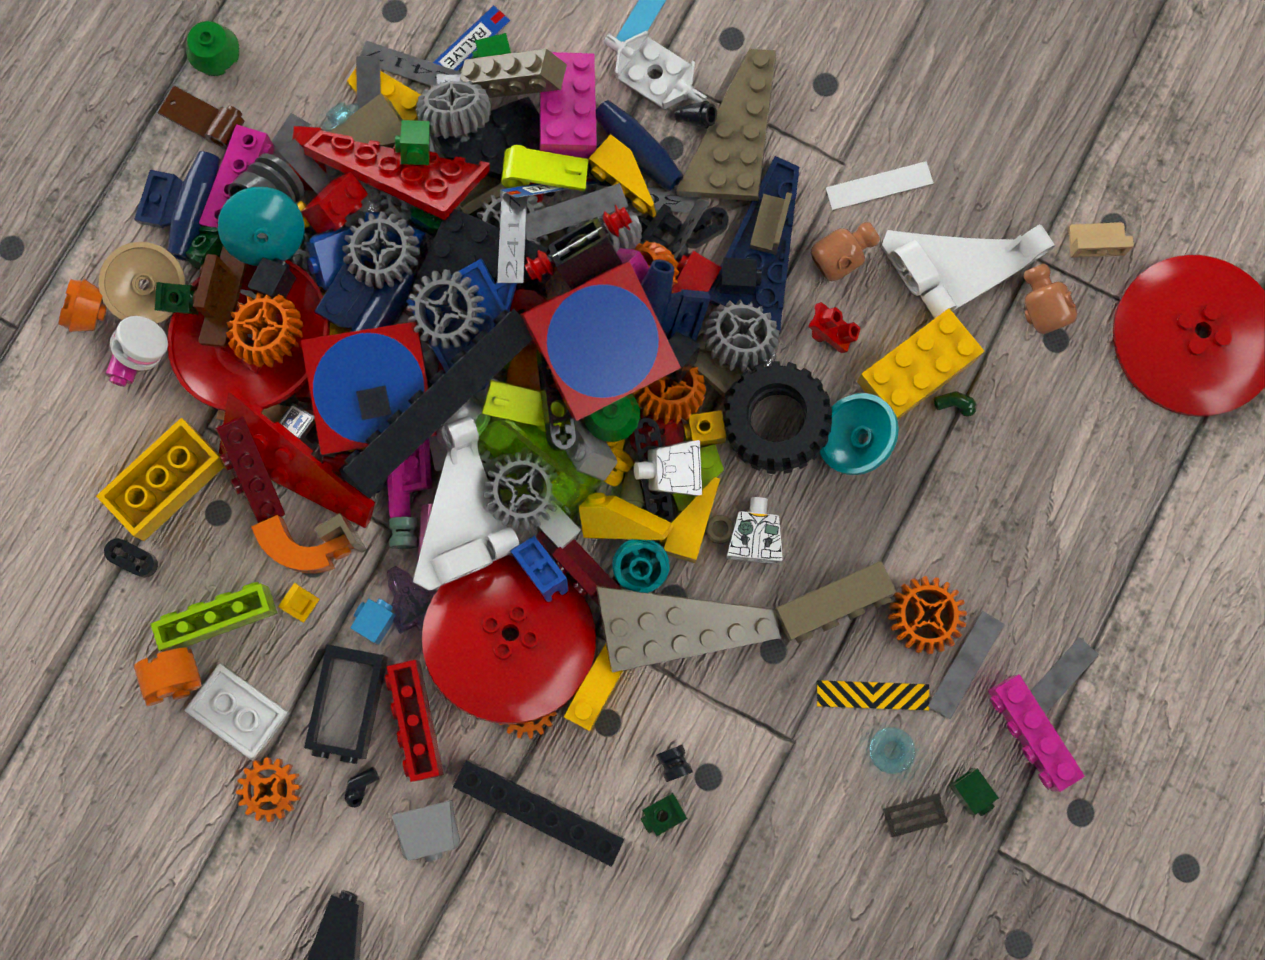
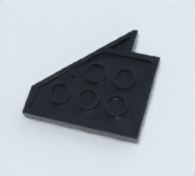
[433,96,556,197]

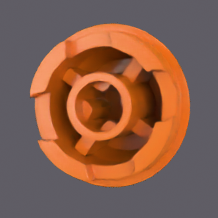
[59,279,107,332]

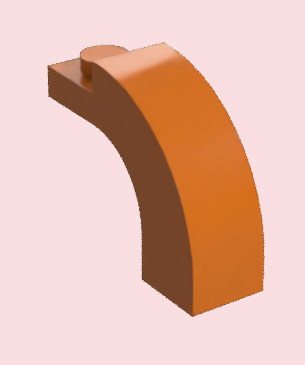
[251,515,354,574]

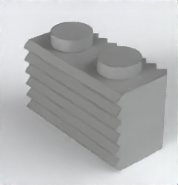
[559,420,618,481]

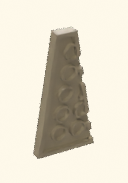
[676,49,776,201]
[596,586,780,672]

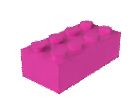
[539,52,596,164]

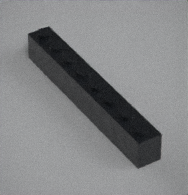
[343,309,533,496]

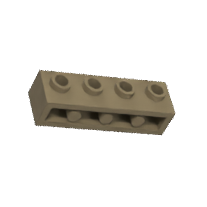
[459,49,567,98]
[775,561,896,643]

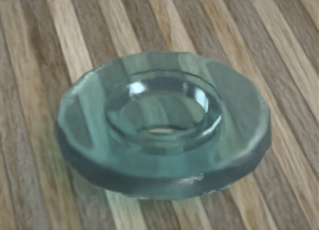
[322,102,359,131]
[869,727,916,774]

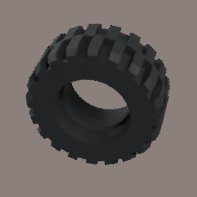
[723,361,832,474]

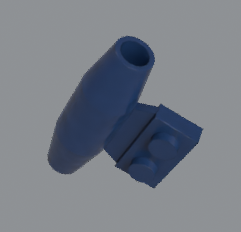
[589,100,683,191]
[134,151,220,261]
[641,260,711,342]
[314,264,417,332]

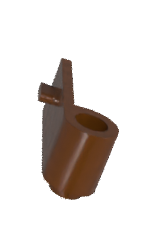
[158,85,245,149]

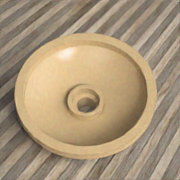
[99,242,186,323]

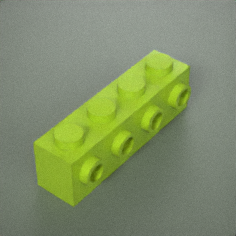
[150,582,278,652]

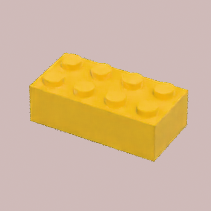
[857,308,984,420]
[96,418,224,541]

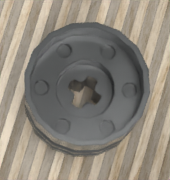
[228,153,305,203]

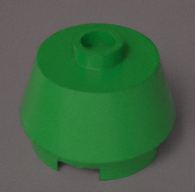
[186,21,239,76]
[584,394,640,442]

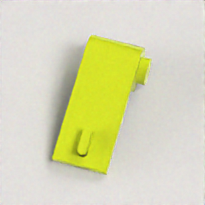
[501,145,588,191]
[481,380,564,432]

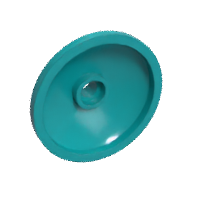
[218,187,305,266]
[820,393,899,475]

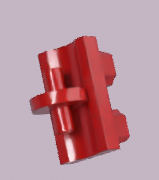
[809,302,860,354]

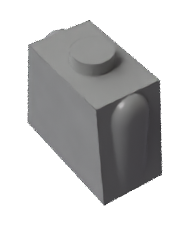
[392,800,460,862]

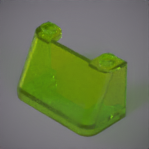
[479,418,601,519]

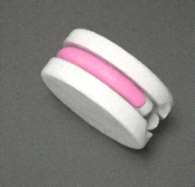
[110,316,168,371]

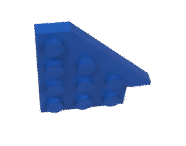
[407,259,517,394]

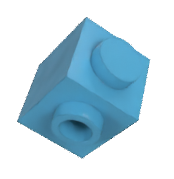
[350,598,397,645]

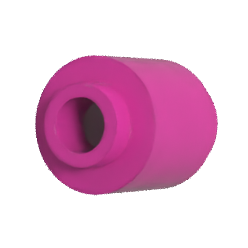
[105,354,138,387]

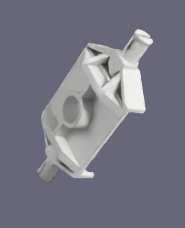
[603,31,707,109]

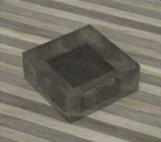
[356,386,392,420]

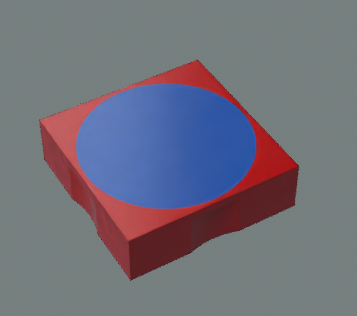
[520,261,681,421]
[301,321,437,455]

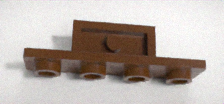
[193,246,247,348]

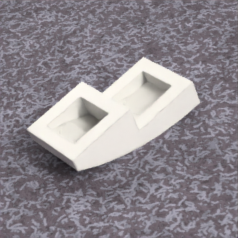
[523,492,582,549]

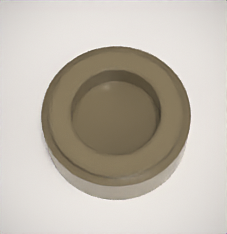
[706,515,734,544]

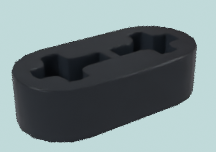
[685,207,729,249]
[104,538,158,578]

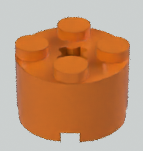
[134,648,202,706]

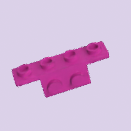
[387,438,433,518]

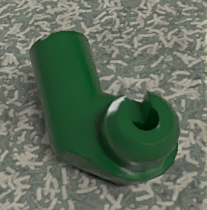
[934,391,976,417]

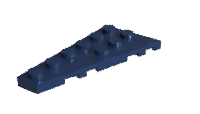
[708,156,800,334]

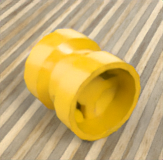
[603,447,634,486]

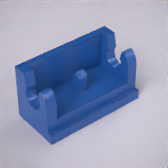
[511,535,568,602]

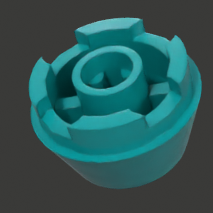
[612,539,670,593]

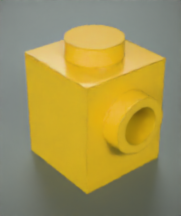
[683,410,726,447]

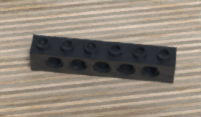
[453,760,625,867]

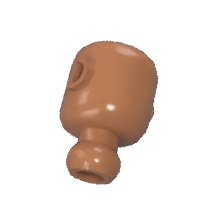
[811,222,880,282]
[1024,263,1078,334]

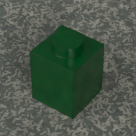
[949,768,999,816]

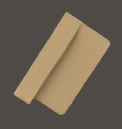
[1068,222,1134,258]

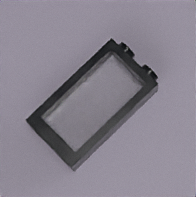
[304,645,388,764]

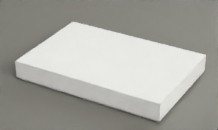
[184,663,289,761]

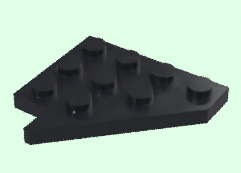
[414,209,550,287]

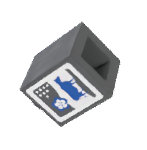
[279,403,319,450]

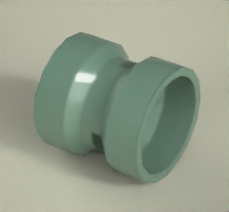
[389,517,418,549]

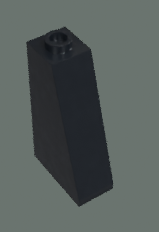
[307,890,364,960]

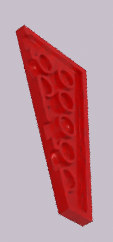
[303,130,490,220]
[219,385,375,528]

